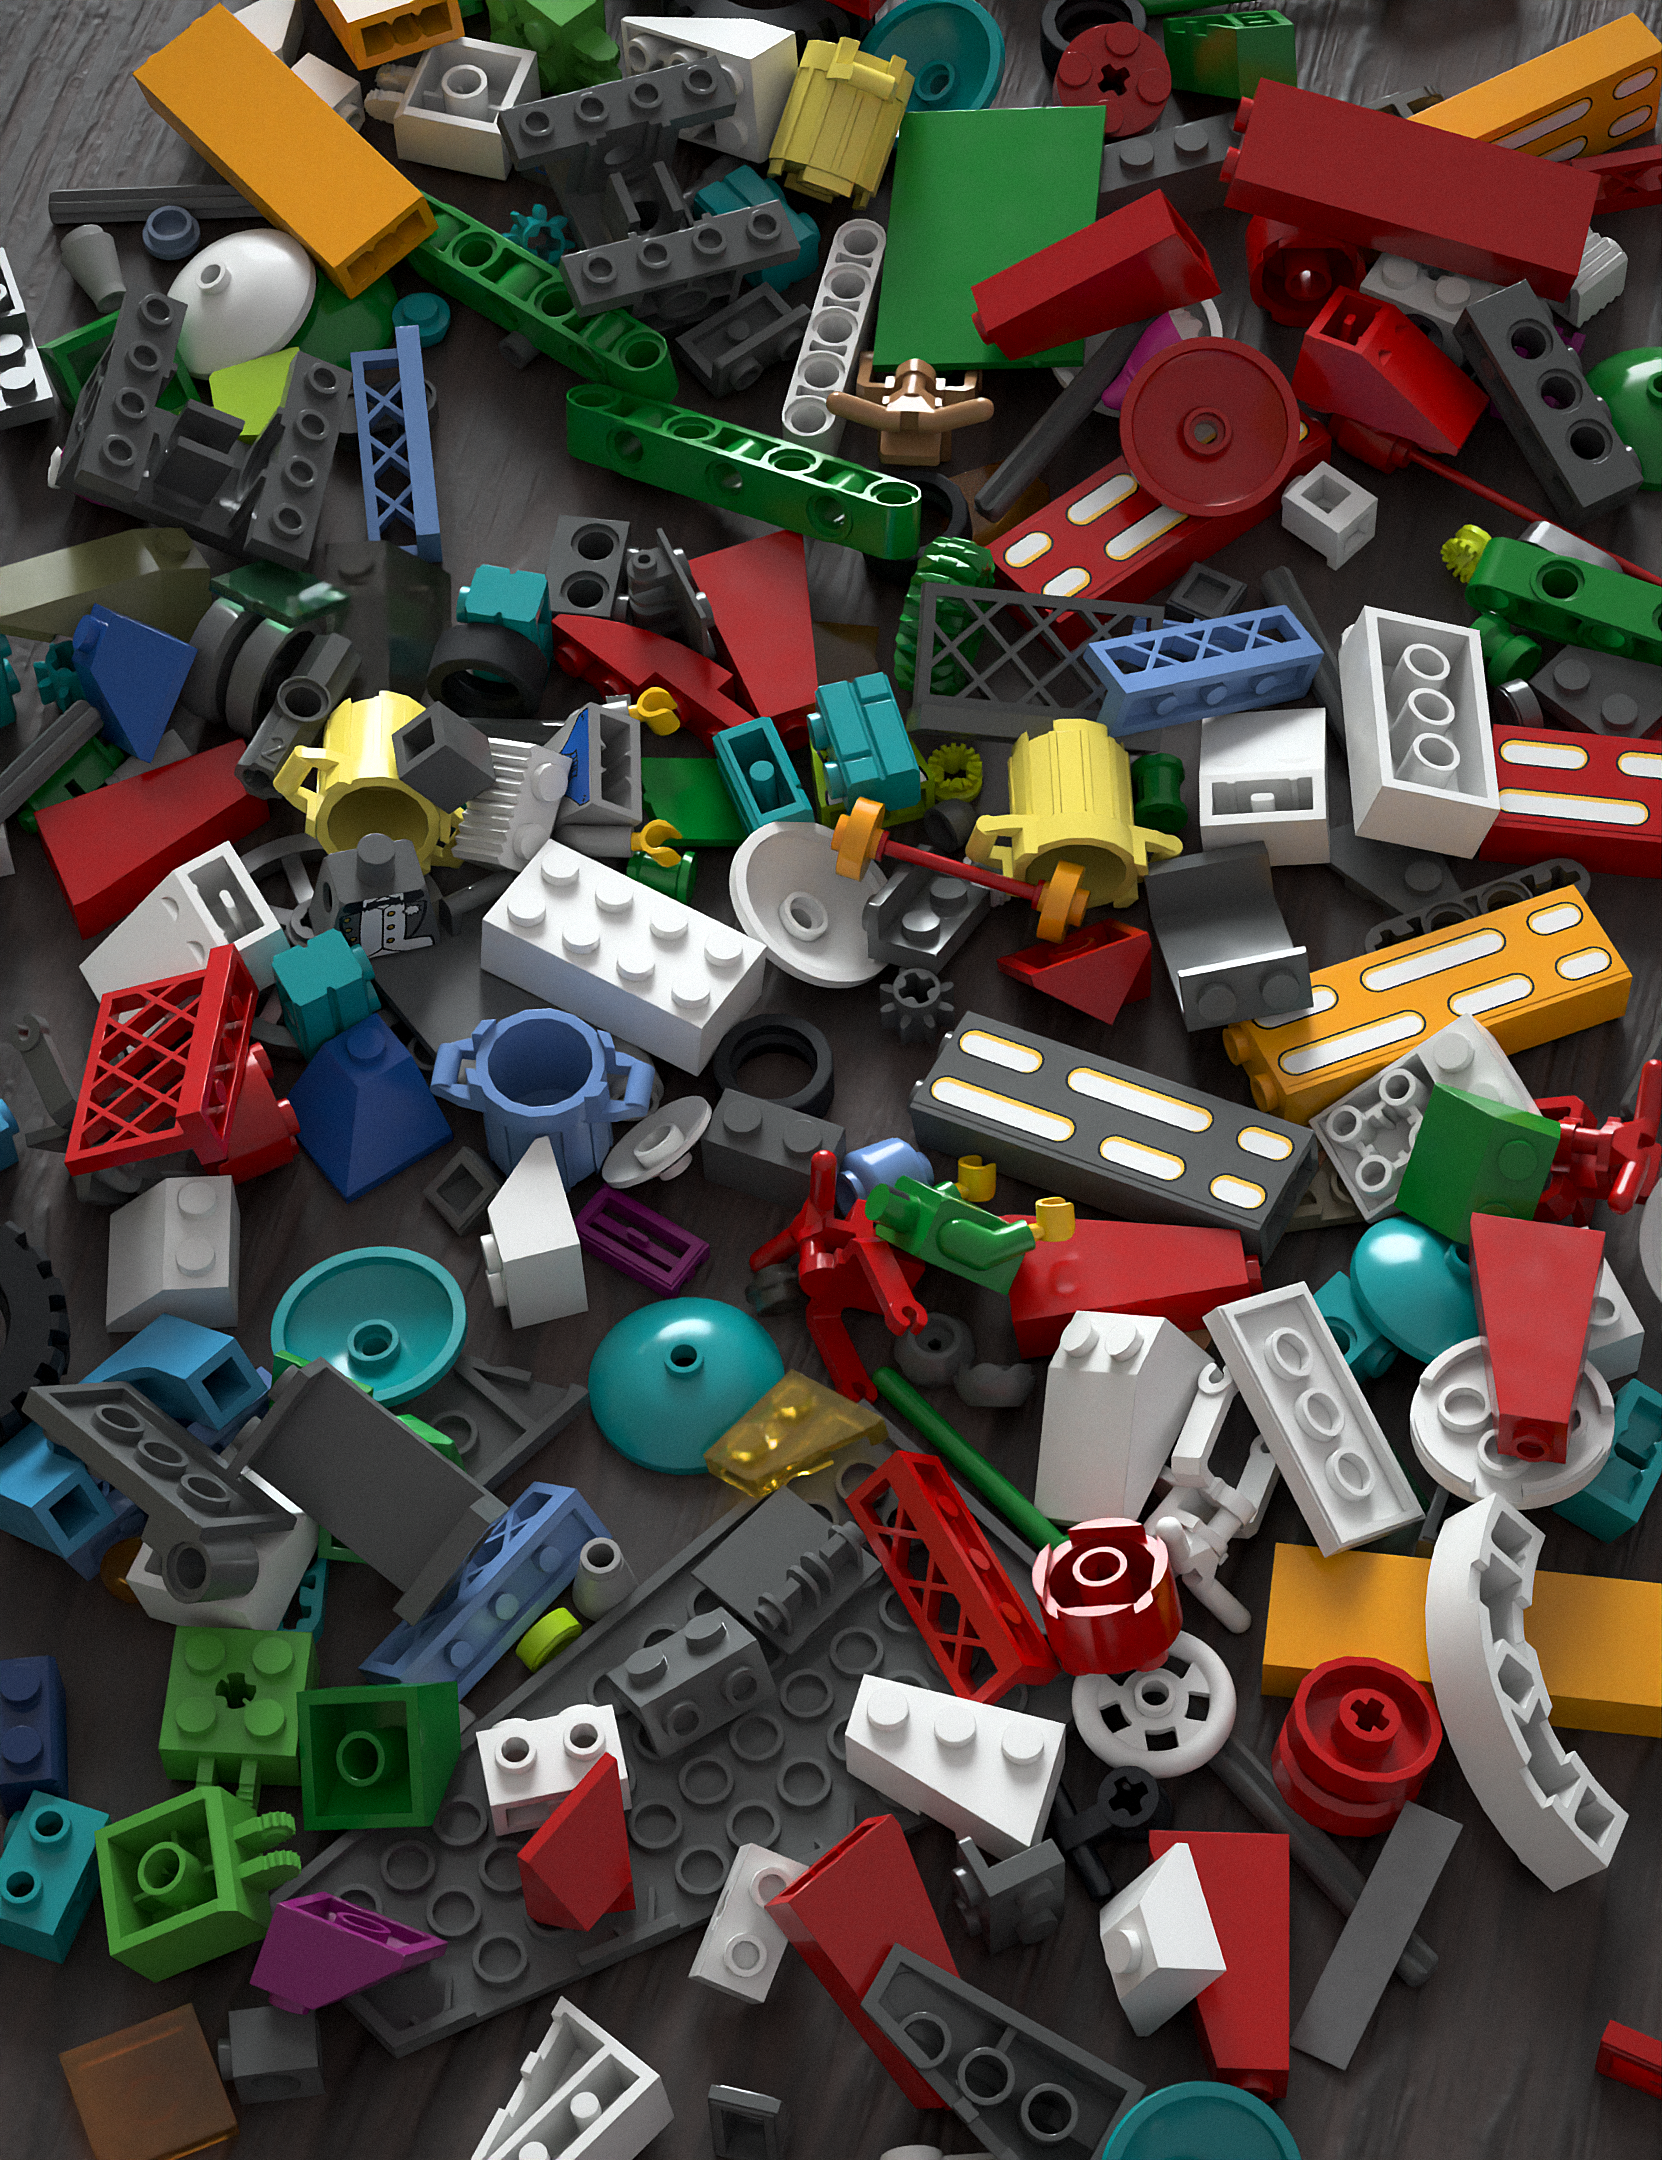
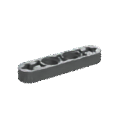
[1364,858,1591,955]

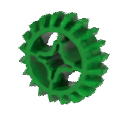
[893,536,995,697]

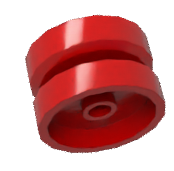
[1271,1656,1443,1837]

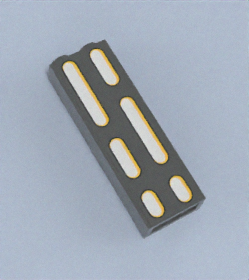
[907,1010,1319,1267]

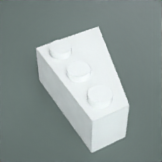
[845,1674,1066,1861]
[471,1996,675,2160]

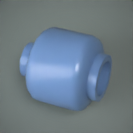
[835,1138,934,1227]

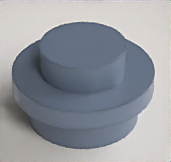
[143,206,201,260]

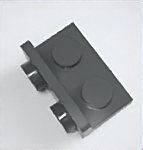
[862,844,991,976]

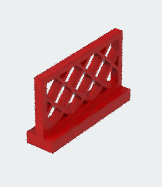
[64,943,259,1177]

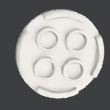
[1410,1336,1615,1510]

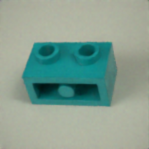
[0,1790,113,1964]

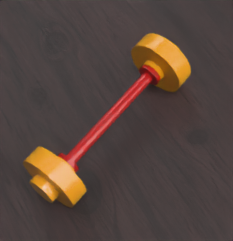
[831,796,1091,945]

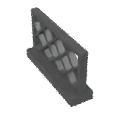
[906,582,1165,757]

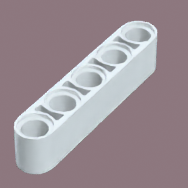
[782,219,886,457]

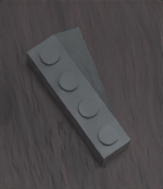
[1098,110,1242,220]

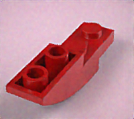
[551,614,756,758]

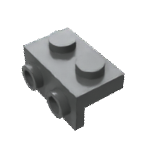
[674,281,812,400]
[605,1607,776,1759]
[951,1836,1065,1956]

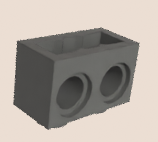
[545,515,641,625]

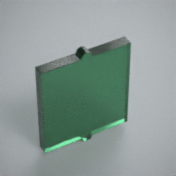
[208,559,352,629]

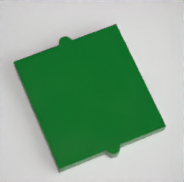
[641,757,747,847]

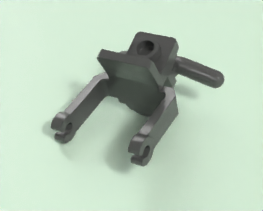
[9,1013,209,1207]

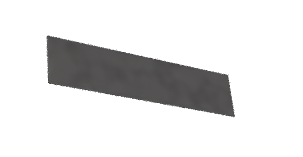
[1289,1800,1464,2071]

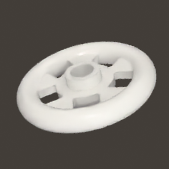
[1072,1630,1237,1779]

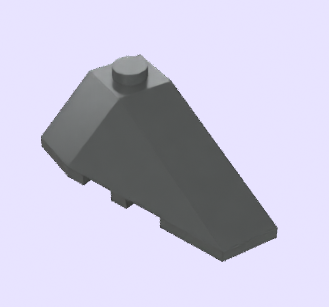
[860,1942,1147,2160]

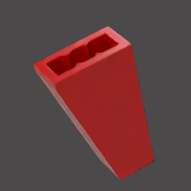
[971,188,1222,361]
[688,529,818,751]
[33,738,271,941]
[1469,1212,1606,1464]
[999,1214,1264,1359]
[764,1814,960,2111]
[1148,1830,1289,2103]

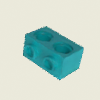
[1551,1378,1662,1544]

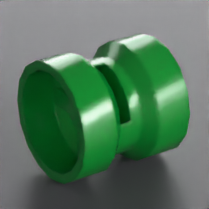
[1469,611,1542,689]

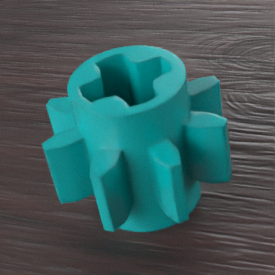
[500,204,575,269]
[33,640,88,713]

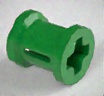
[1131,753,1188,835]
[626,851,698,907]

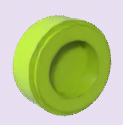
[516,1608,582,1673]

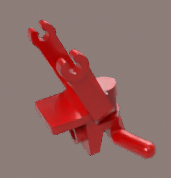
[1532,1059,1662,1228]
[749,1150,928,1411]

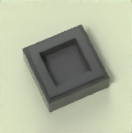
[1165,561,1248,623]

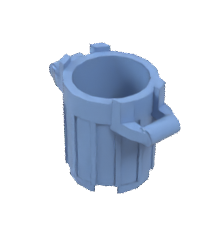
[430,1008,655,1194]

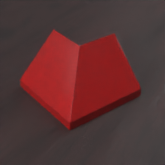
[996,918,1152,1026]
[517,1752,636,1932]

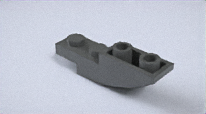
[0,247,58,430]

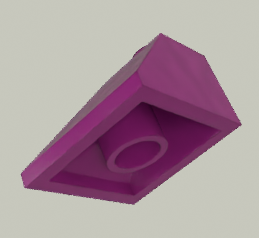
[249,1891,449,2015]

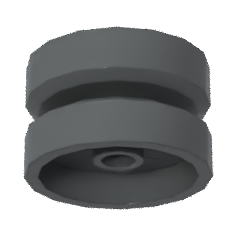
[179,589,322,741]

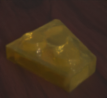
[703,1369,889,1499]

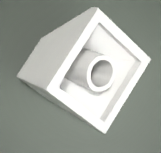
[1100,1843,1227,2036]

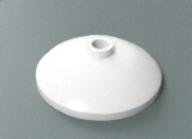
[167,228,316,380]
[729,821,889,988]

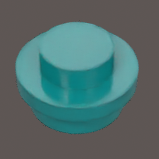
[392,292,451,348]

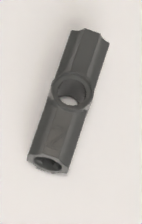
[234,632,363,801]

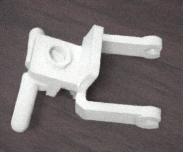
[1144,1363,1281,1633]

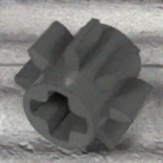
[879,967,955,1045]

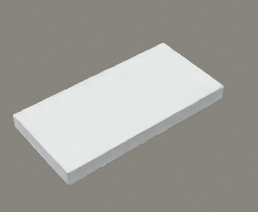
[1202,1281,1426,1558]

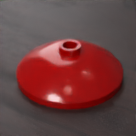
[1119,336,1300,518]

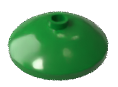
[280,265,398,372]
[1578,346,1662,492]

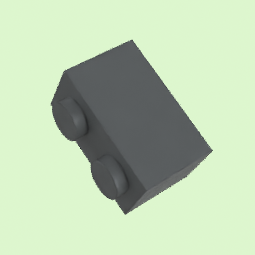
[701,1088,847,1212]

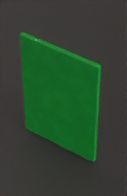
[872,105,1108,372]

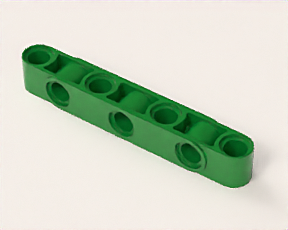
[400,187,679,403]
[566,384,922,560]
[1464,537,1662,667]

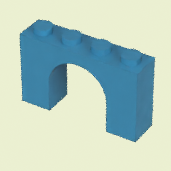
[0,1313,268,1559]

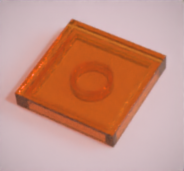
[58,2003,240,2160]

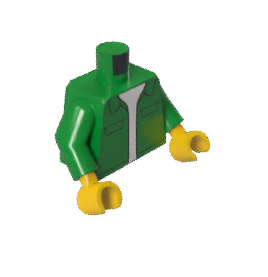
[865,1155,1075,1296]

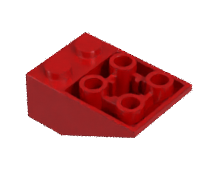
[1291,285,1490,456]

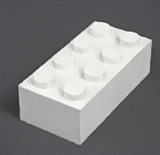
[1338,606,1501,859]
[480,838,767,1077]

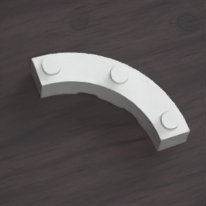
[1425,1492,1629,1892]

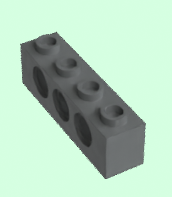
[1452,279,1644,530]

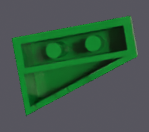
[1163,10,1298,99]

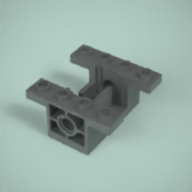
[496,55,801,340]
[55,282,353,574]

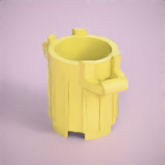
[767,37,915,211]
[273,691,465,876]
[965,719,1183,909]

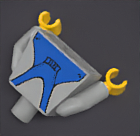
[543,687,683,867]

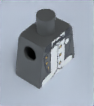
[309,833,441,958]

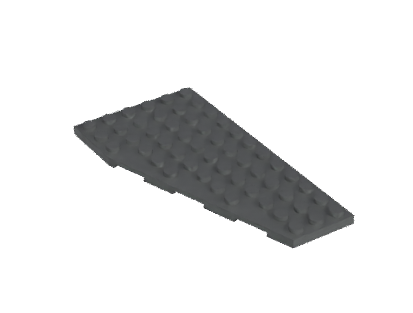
[269,1398,1137,2059]

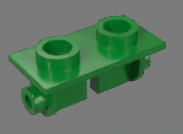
[17,721,126,835]

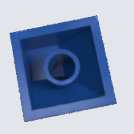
[71,603,198,764]
[286,1012,454,1205]

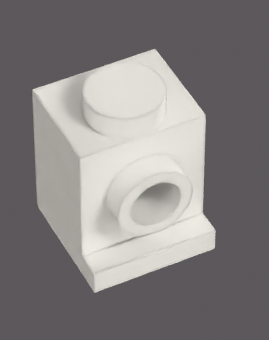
[1281,461,1378,571]

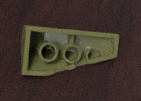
[0,527,212,644]

